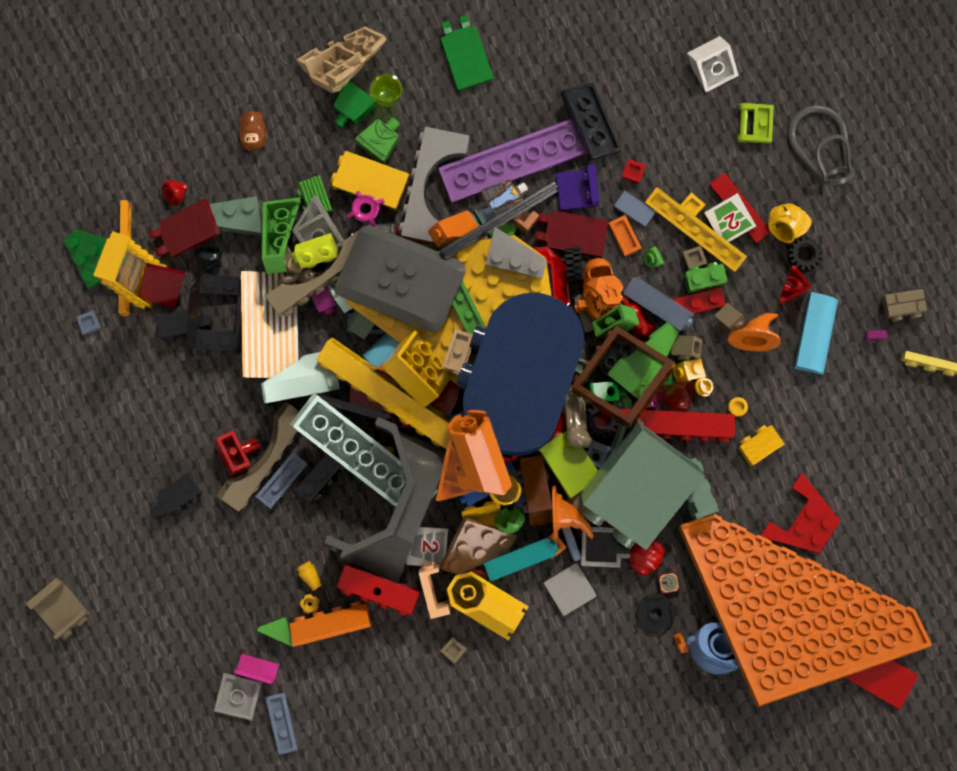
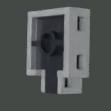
[580,527,630,568]

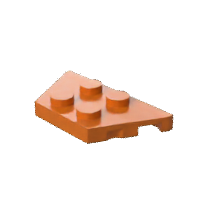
[436,436,473,501]

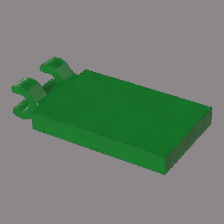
[440,15,494,91]

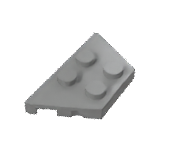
[292,195,344,262]

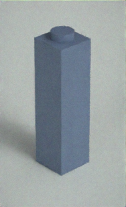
[623,277,694,331]

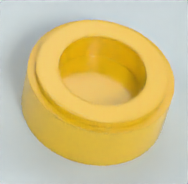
[728,397,748,417]

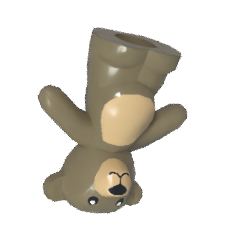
[279,246,324,284]

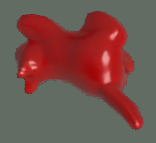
[620,298,656,341]

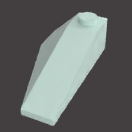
[261,352,340,403]

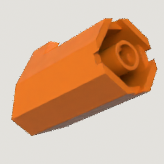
[447,410,512,495]

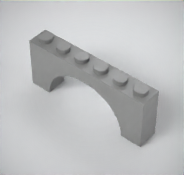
[399,127,470,248]

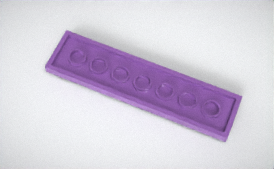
[438,119,586,204]

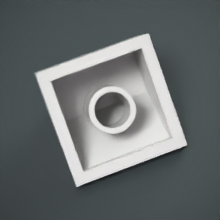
[687,36,739,92]

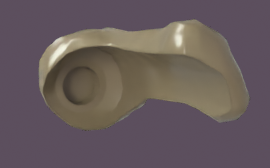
[561,384,592,448]

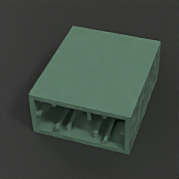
[580,421,705,550]

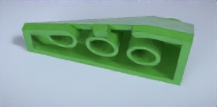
[608,322,679,399]

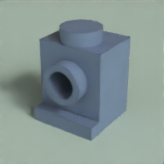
[587,440,610,469]

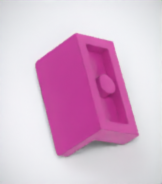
[234,654,280,684]

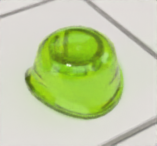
[369,74,403,107]

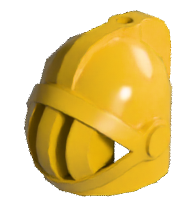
[768,204,812,243]

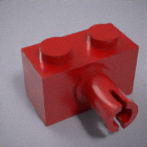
[214,430,261,478]

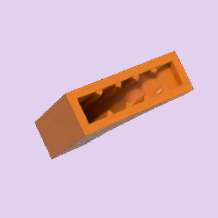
[428,210,486,247]

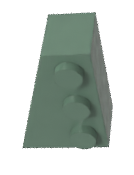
[210,196,263,237]
[685,458,719,521]

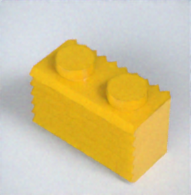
[738,425,784,467]

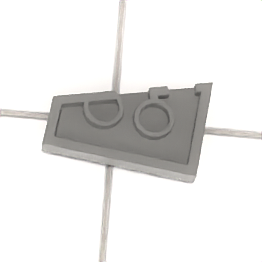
[486,227,547,279]

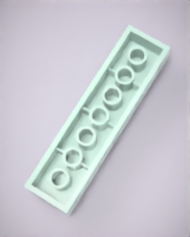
[290,394,438,507]

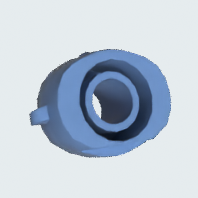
[686,623,740,674]

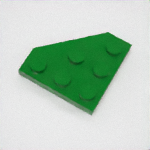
[63,230,127,289]

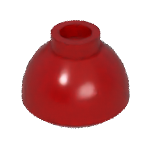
[162,180,187,206]

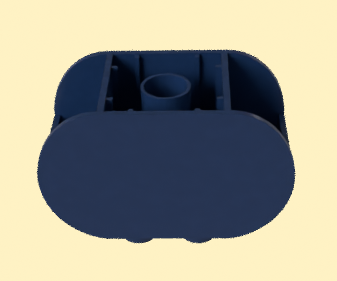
[456,293,584,456]

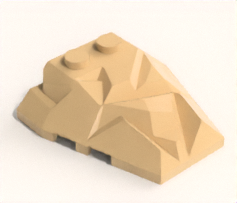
[297,27,386,93]

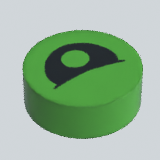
[613,395,632,409]

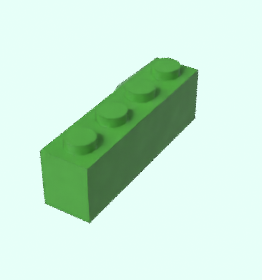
[262,197,301,274]

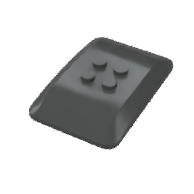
[335,225,466,333]

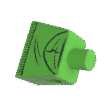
[355,117,400,165]

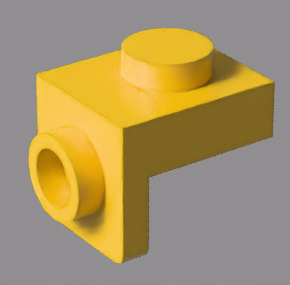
[673,359,706,384]

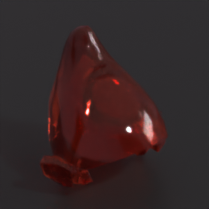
[656,381,695,412]

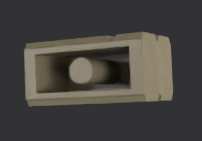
[882,289,927,322]

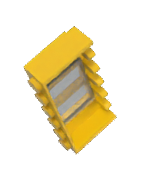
[93,231,167,309]

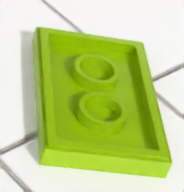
[538,430,598,498]

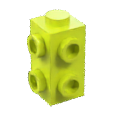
[293,233,338,269]

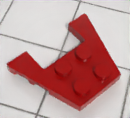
[760,473,840,553]

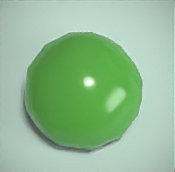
[494,506,525,534]

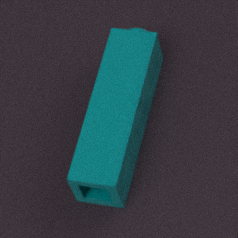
[483,537,559,581]

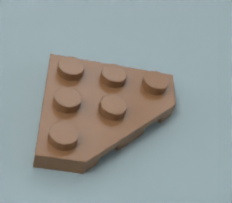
[440,516,517,575]

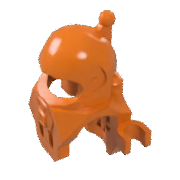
[574,258,629,321]

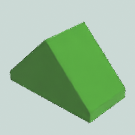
[257,617,293,647]

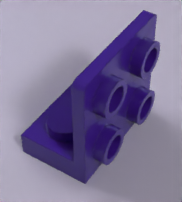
[556,164,600,210]

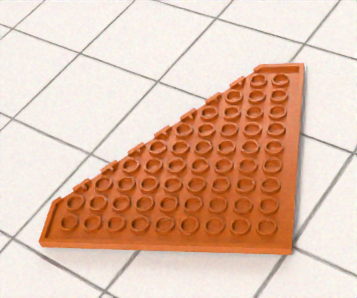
[679,514,932,707]

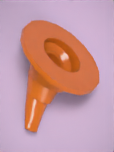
[727,313,781,351]
[552,486,594,540]

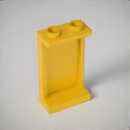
[330,151,410,213]

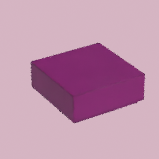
[864,330,887,342]

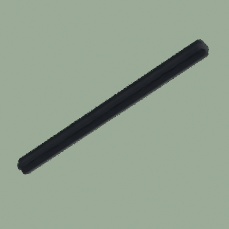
[439,182,559,260]

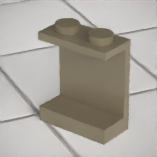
[26,578,90,640]

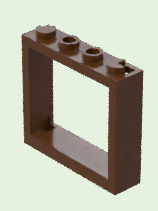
[571,326,675,430]

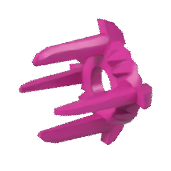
[347,191,385,227]

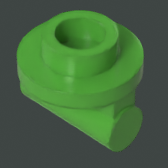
[643,246,664,268]

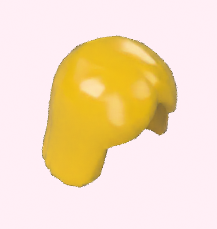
[490,475,521,505]

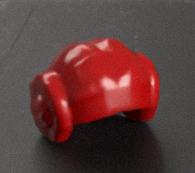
[629,540,665,576]

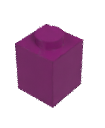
[311,285,337,316]

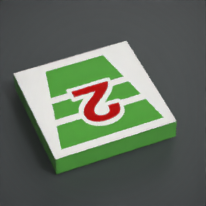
[704,193,757,242]

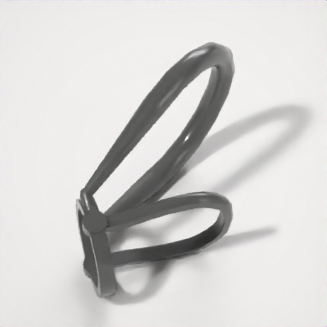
[787,105,855,185]

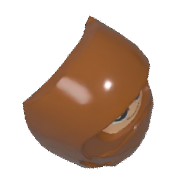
[239,111,267,151]

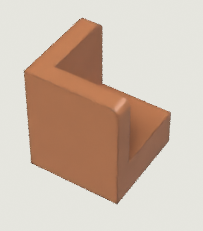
[509,211,539,235]

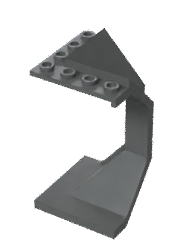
[324,417,446,582]

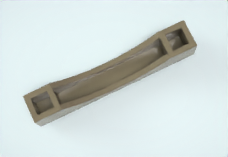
[265,231,359,317]
[216,401,299,511]

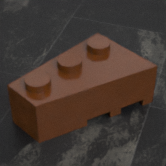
[516,455,553,527]

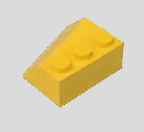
[382,328,452,408]

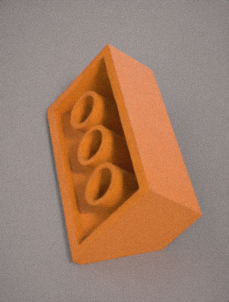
[290,601,372,647]

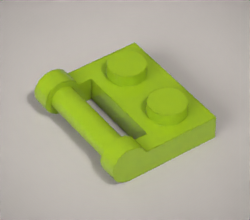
[737,103,774,144]

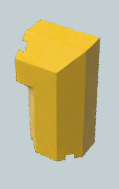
[447,572,528,641]

